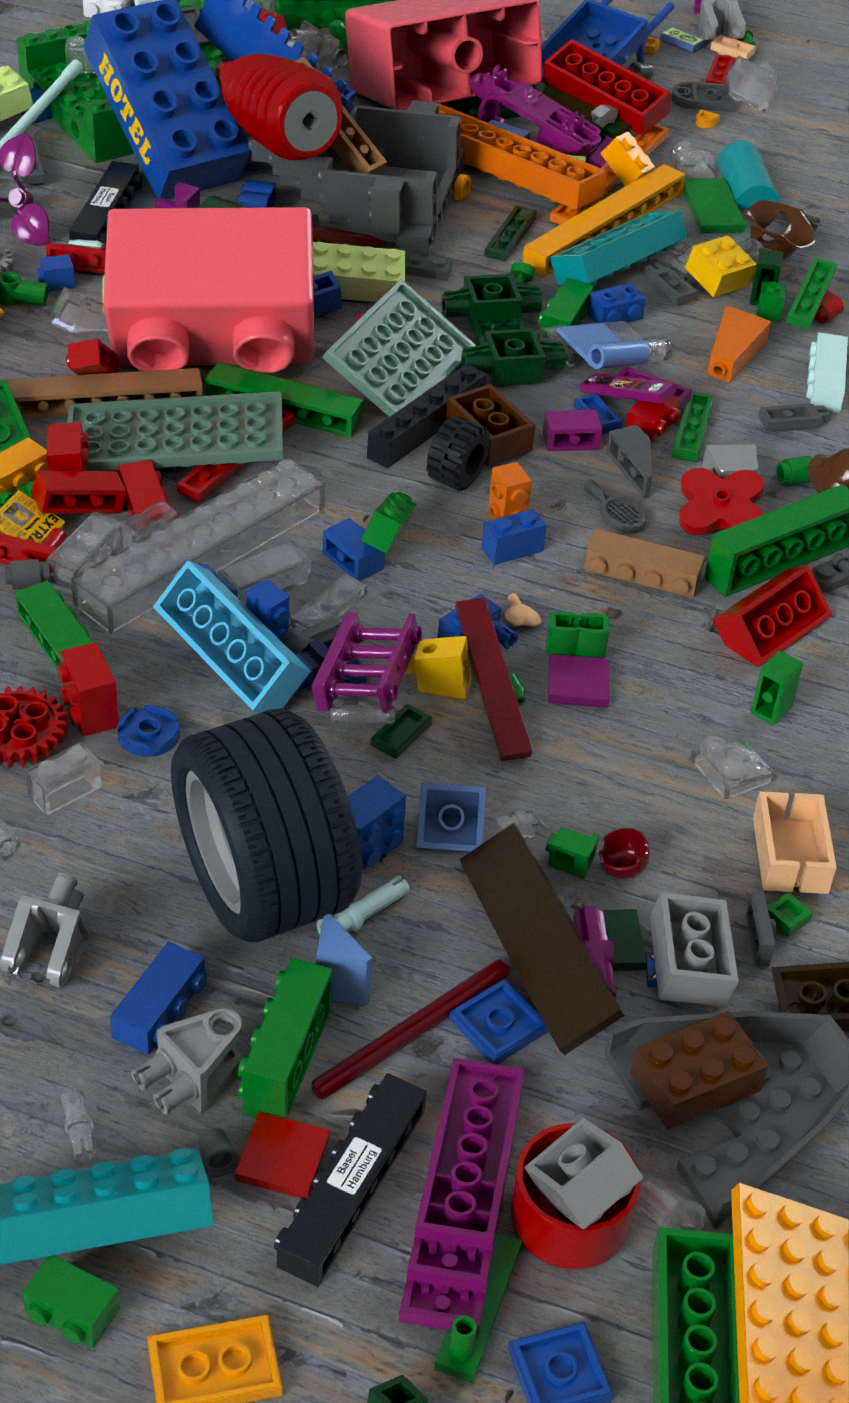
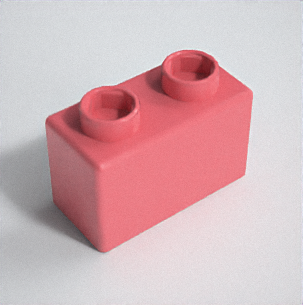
[345,0,542,110]
[103,207,315,374]

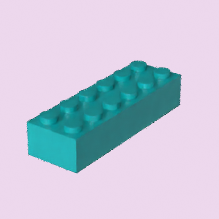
[550,210,687,285]
[0,1148,214,1265]

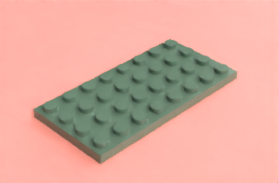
[67,391,283,471]

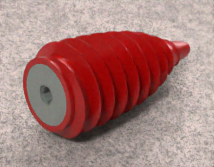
[215,54,342,161]

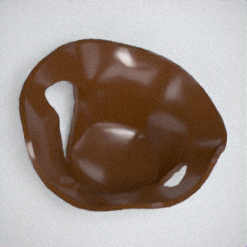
[744,200,816,260]
[808,447,849,493]

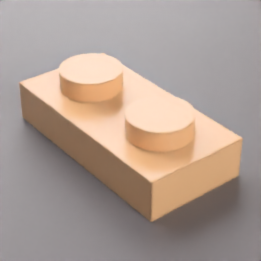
[710,35,756,61]

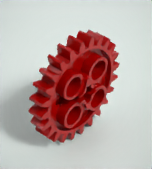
[0,686,68,768]

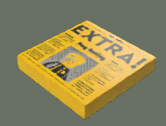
[0,490,65,543]

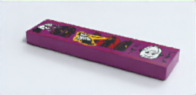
[580,373,677,403]

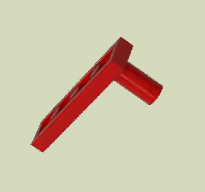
[0,528,67,576]

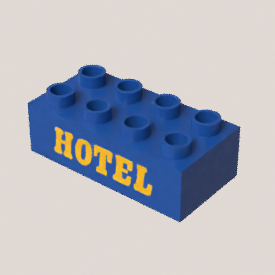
[83,0,251,200]

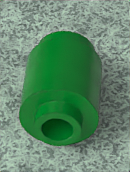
[776,456,812,486]

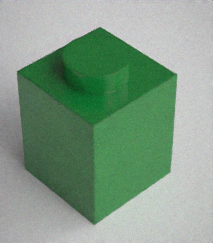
[756,281,786,323]

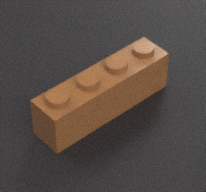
[584,528,705,598]

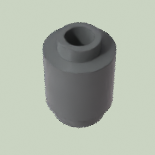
[5,559,48,590]

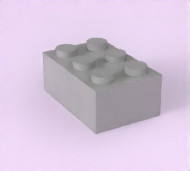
[650,892,739,1007]

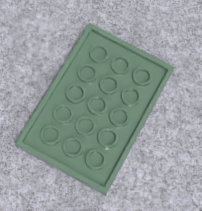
[322,279,476,417]

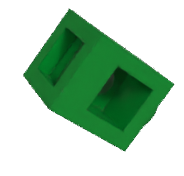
[545,826,599,879]

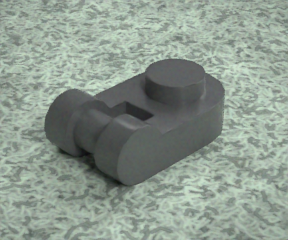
[812,553,849,592]

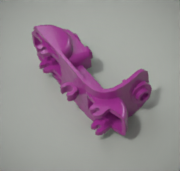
[469,64,602,156]

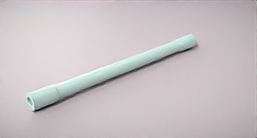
[0,59,83,149]

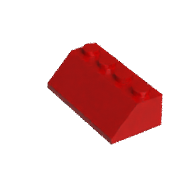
[712,564,832,666]

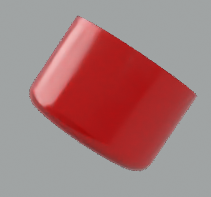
[511,1123,640,1270]

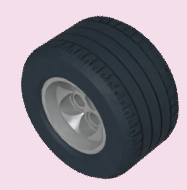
[171,708,362,942]

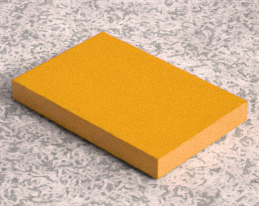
[147,1314,283,1403]

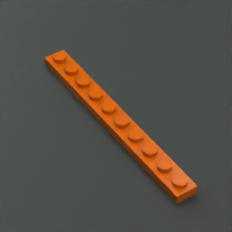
[550,124,670,225]

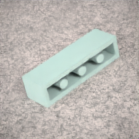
[806,332,848,414]

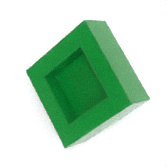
[767,892,813,937]

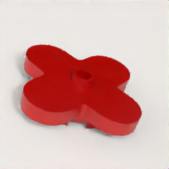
[679,468,764,535]

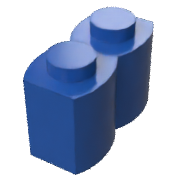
[236,179,276,208]

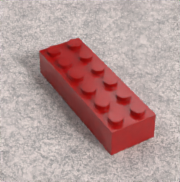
[544,39,671,136]

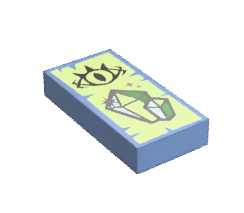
[660,27,705,53]

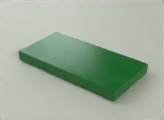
[683,178,746,233]

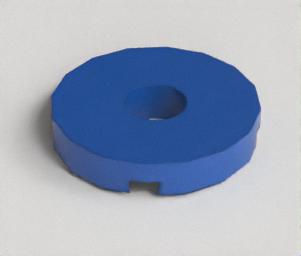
[117,705,180,757]

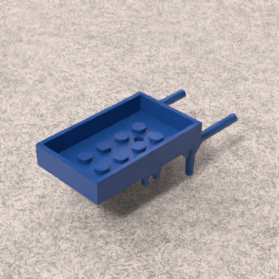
[541,0,675,92]

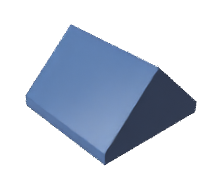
[416,782,486,852]
[316,913,372,1006]

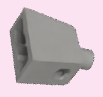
[702,444,758,479]

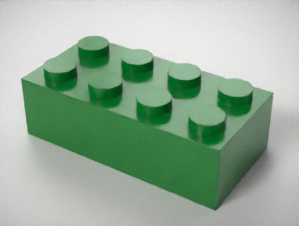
[238,958,332,1119]

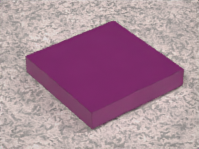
[548,654,609,708]

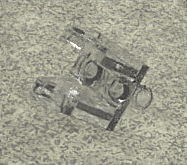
[290,20,349,72]

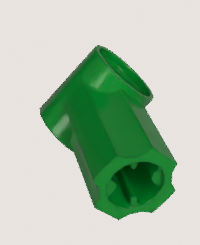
[0,272,49,306]

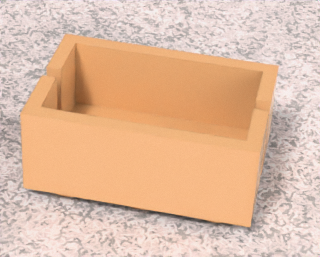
[753,791,837,894]

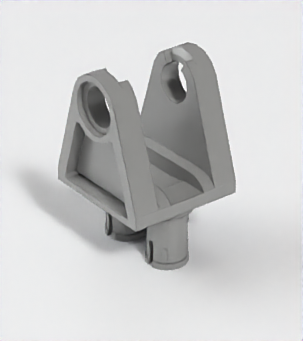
[697,0,746,40]
[0,872,93,989]
[131,1008,242,1115]

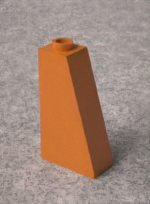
[707,305,771,383]

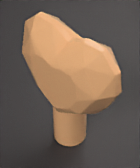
[504,593,542,628]

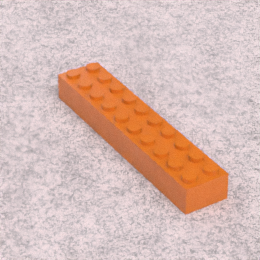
[433,101,607,210]

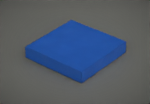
[449,979,549,1064]
[508,1322,614,1403]

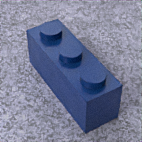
[110,941,207,1055]

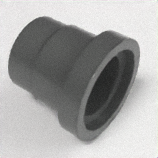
[628,62,653,80]
[198,1128,240,1177]

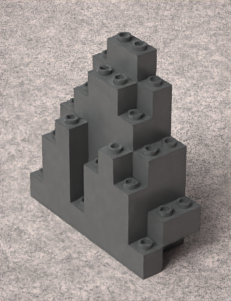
[248,100,465,256]

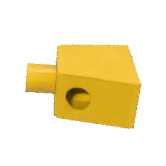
[405,636,472,700]

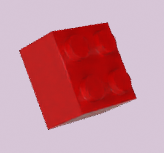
[57,642,119,737]

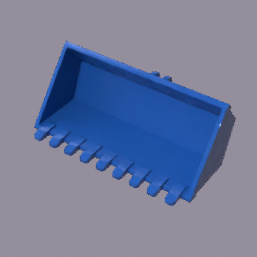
[194,0,354,114]

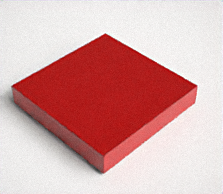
[235,1112,330,1198]

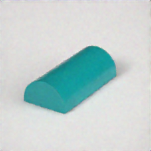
[717,141,779,209]

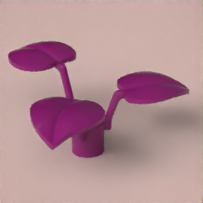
[0,133,50,245]

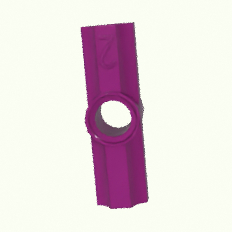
[573,906,616,998]

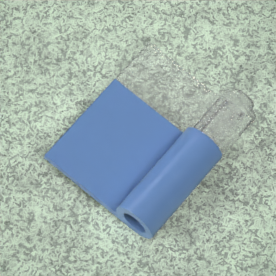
[556,321,672,369]

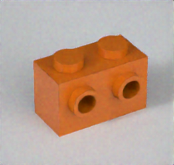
[488,462,532,520]

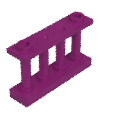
[311,612,422,713]

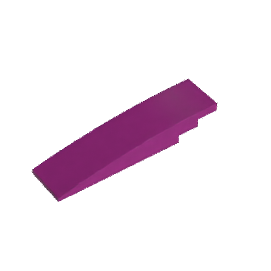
[399,1058,525,1336]

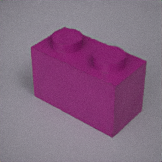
[543,410,602,451]

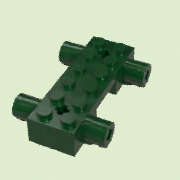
[441,274,566,386]

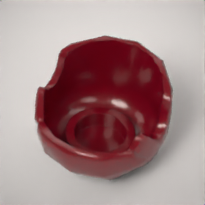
[599,828,650,879]

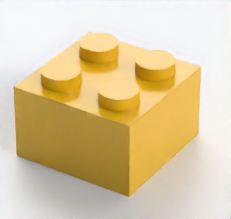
[685,235,757,298]

